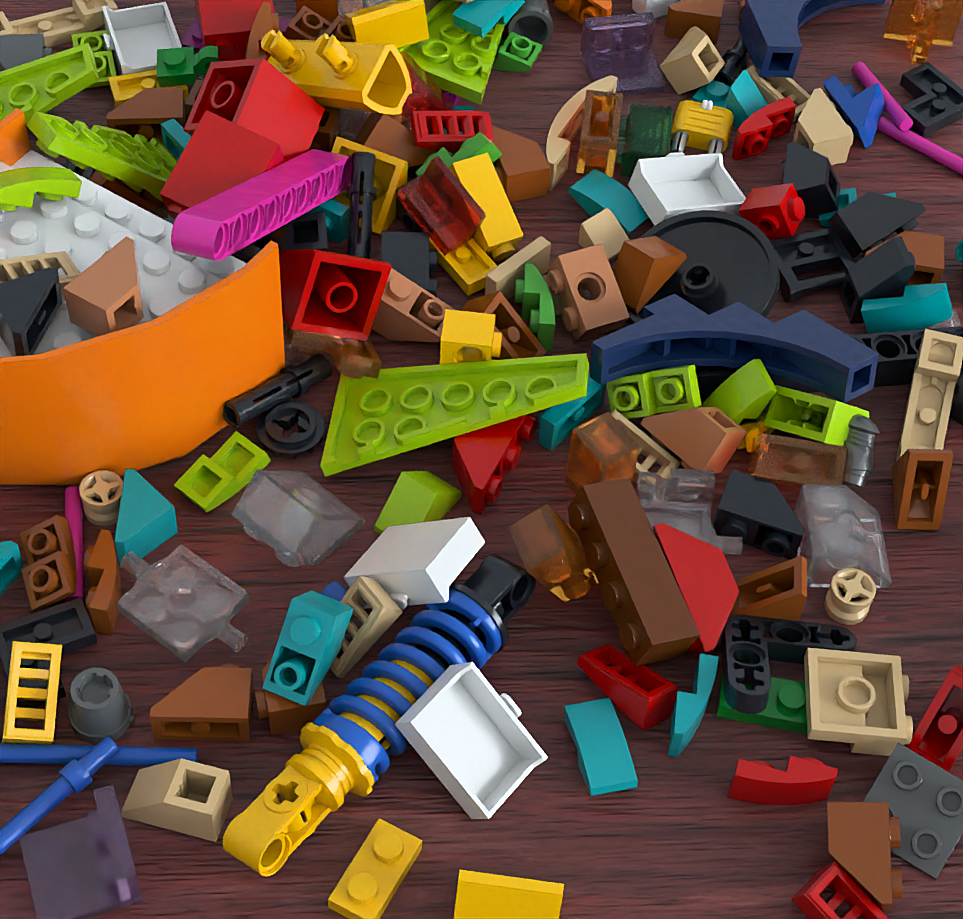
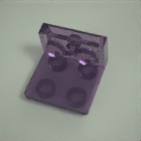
[580,12,666,97]
[20,784,143,919]

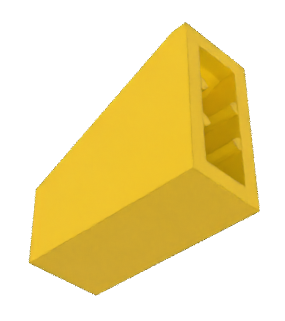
[441,152,524,261]

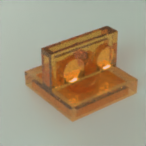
[883,0,963,64]

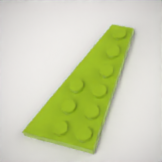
[397,0,505,105]
[0,43,99,124]
[26,111,178,202]
[320,353,589,477]

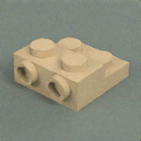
[804,648,913,756]

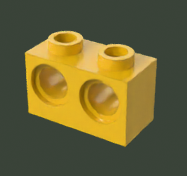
[440,309,502,364]

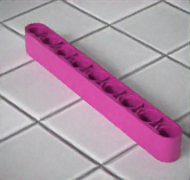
[171,149,352,261]

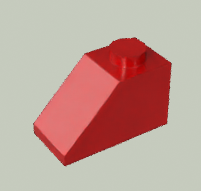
[906,664,963,772]

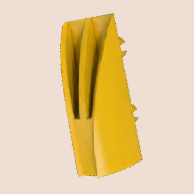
[261,29,412,115]

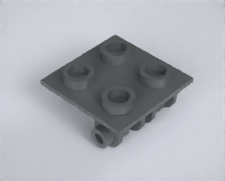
[863,743,963,879]

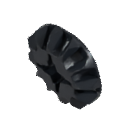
[257,400,325,460]

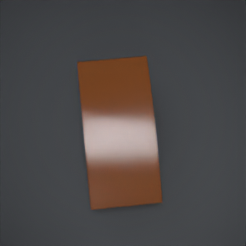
[245,2,279,61]
[284,5,354,42]
[20,514,77,612]
[83,529,121,636]

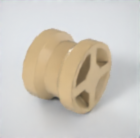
[79,470,123,526]
[824,568,876,625]

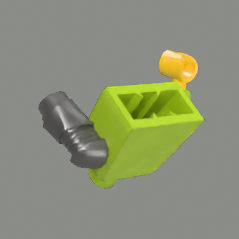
[738,385,880,487]

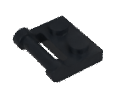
[770,227,855,303]

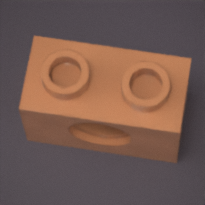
[547,243,630,342]

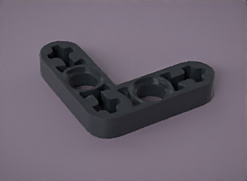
[721,615,857,714]

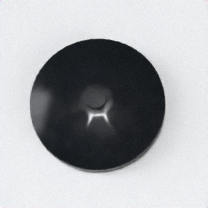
[627,210,780,324]

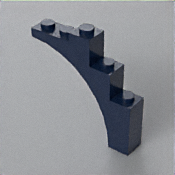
[738,0,885,78]
[590,294,879,403]

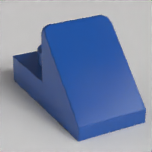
[822,75,885,149]

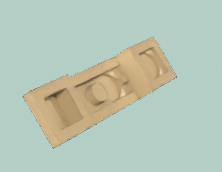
[0,0,118,48]
[545,75,618,192]
[896,329,963,462]

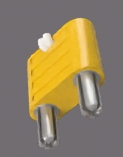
[670,100,734,154]

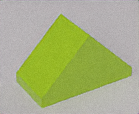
[374,471,462,534]

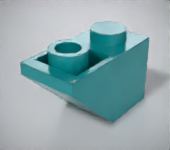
[262,590,354,706]

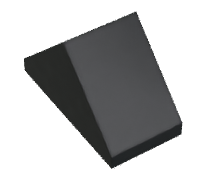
[0,267,62,357]

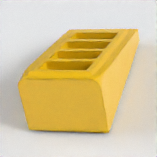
[2,641,62,744]

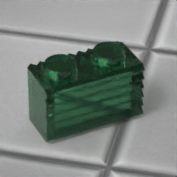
[615,102,673,177]

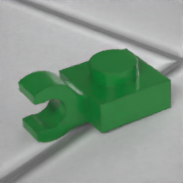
[157,46,221,87]

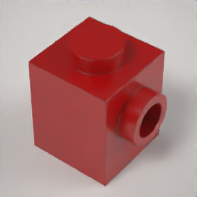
[738,183,806,239]

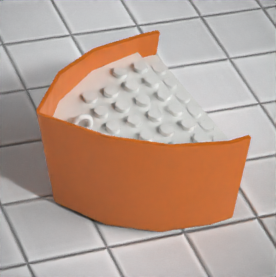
[0,108,285,486]

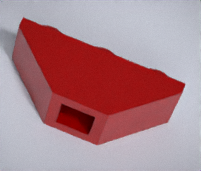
[452,412,538,515]
[653,523,739,660]

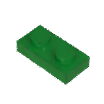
[716,671,807,734]

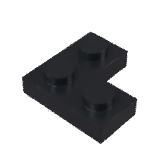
[899,62,963,138]
[0,597,97,708]

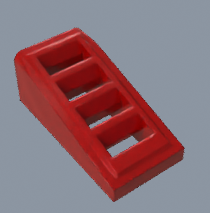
[409,111,494,153]
[577,643,678,730]
[791,861,889,919]

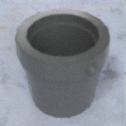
[508,0,553,47]
[67,667,135,744]

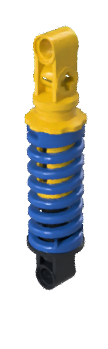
[223,554,536,877]

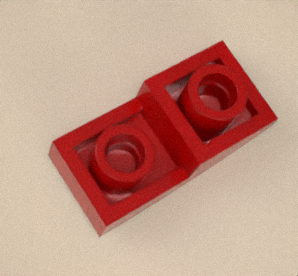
[732,97,796,161]
[727,755,838,806]

